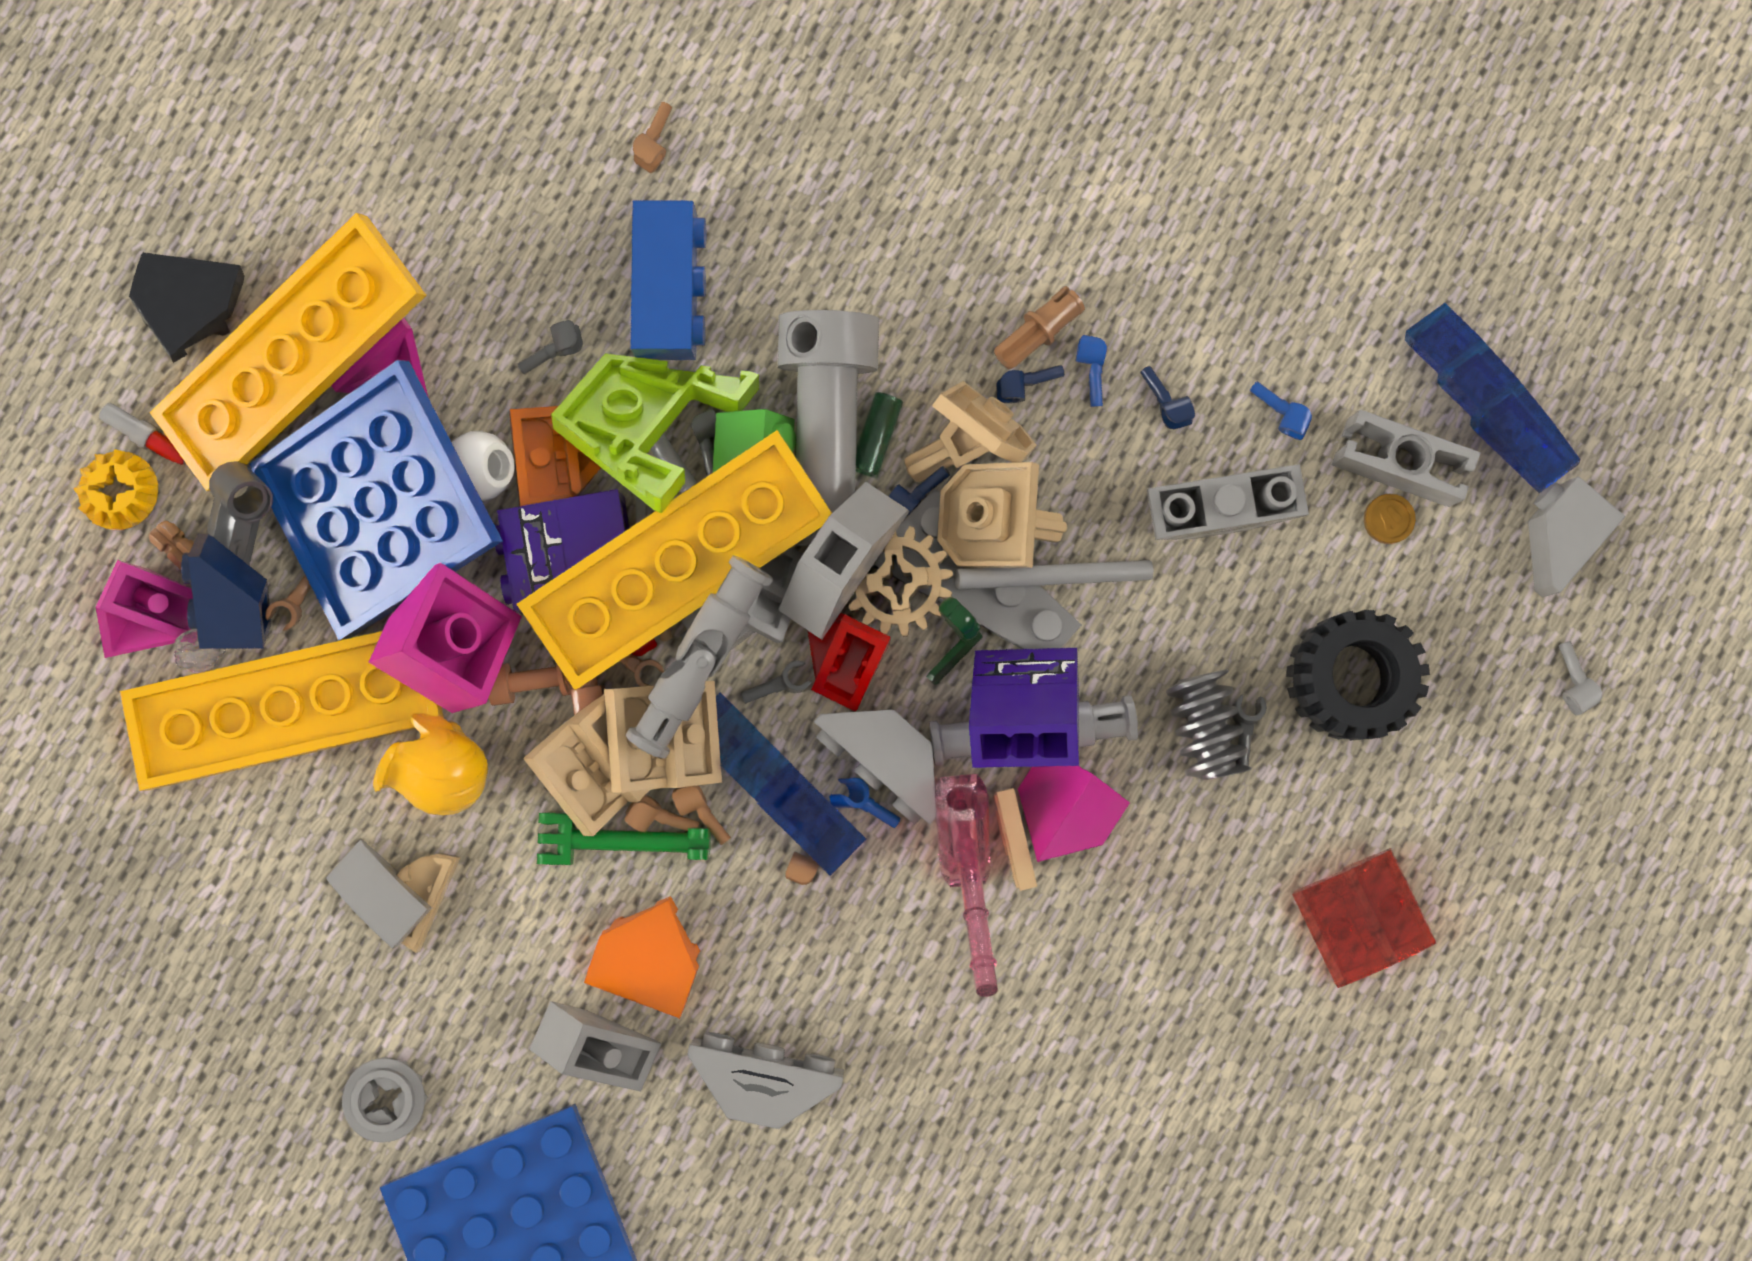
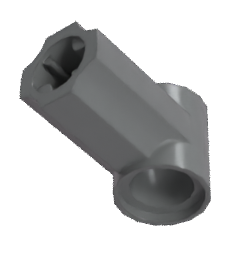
[206,461,273,566]

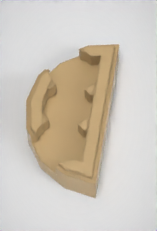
[993,788,1037,891]
[397,853,461,953]

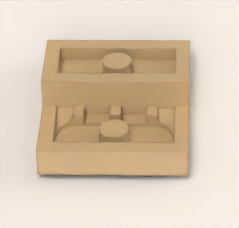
[604,681,722,793]
[523,695,650,836]

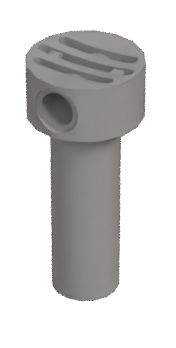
[778,310,879,546]

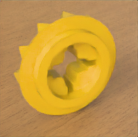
[73,449,158,530]

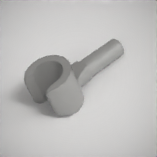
[1558,641,1602,715]

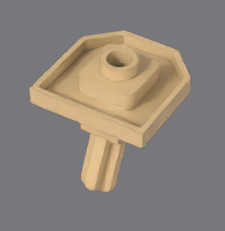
[904,381,1037,482]
[937,462,1067,568]

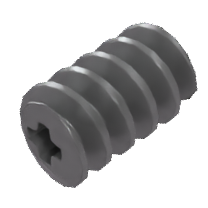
[1166,669,1252,780]

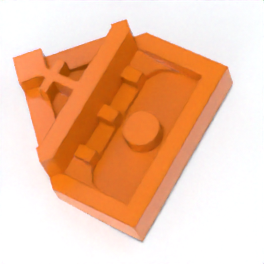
[509,406,601,506]
[584,896,700,1019]

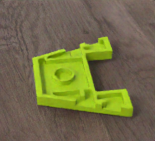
[551,353,759,513]

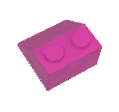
[368,563,522,713]

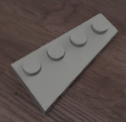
[873,488,1082,649]

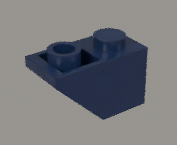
[181,534,271,649]

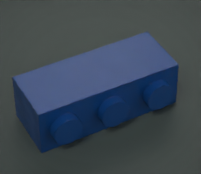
[630,200,707,360]

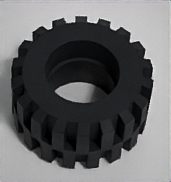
[1286,610,1430,741]

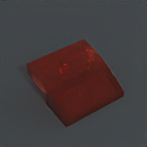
[1292,848,1436,988]

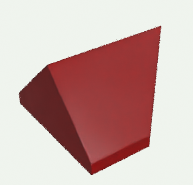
[807,613,891,712]

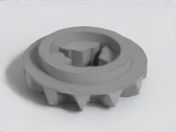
[342,1057,428,1142]

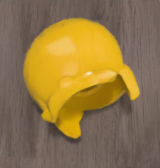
[373,713,488,815]

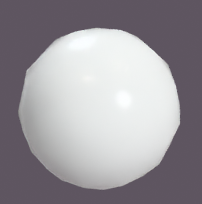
[452,431,515,501]

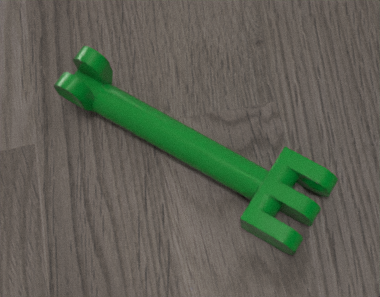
[536,813,711,865]

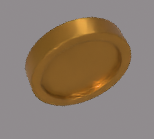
[1364,494,1416,544]

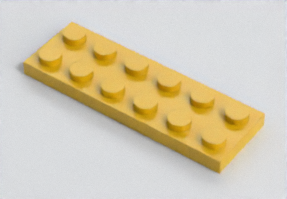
[149,213,427,491]
[517,430,832,690]
[120,631,444,791]

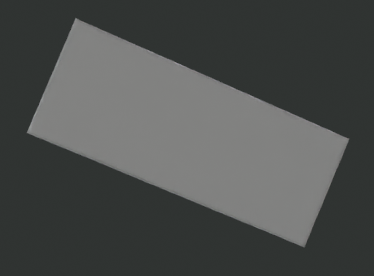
[1331,409,1481,507]

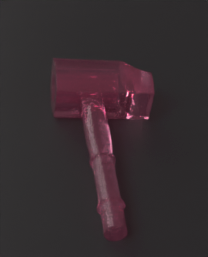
[935,774,998,997]

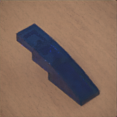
[1405,303,1581,494]
[716,692,866,876]

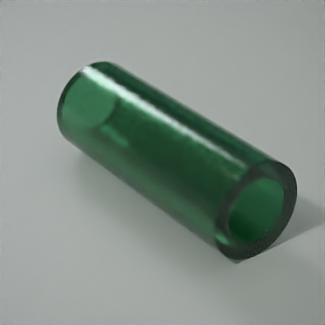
[856,392,903,478]

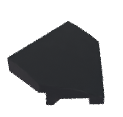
[129,252,245,363]

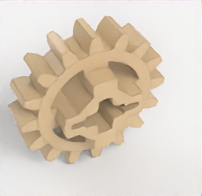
[848,526,953,637]

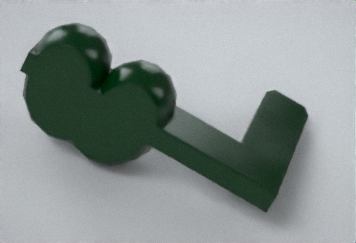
[926,597,983,685]

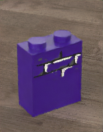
[495,489,630,615]
[969,648,1079,768]

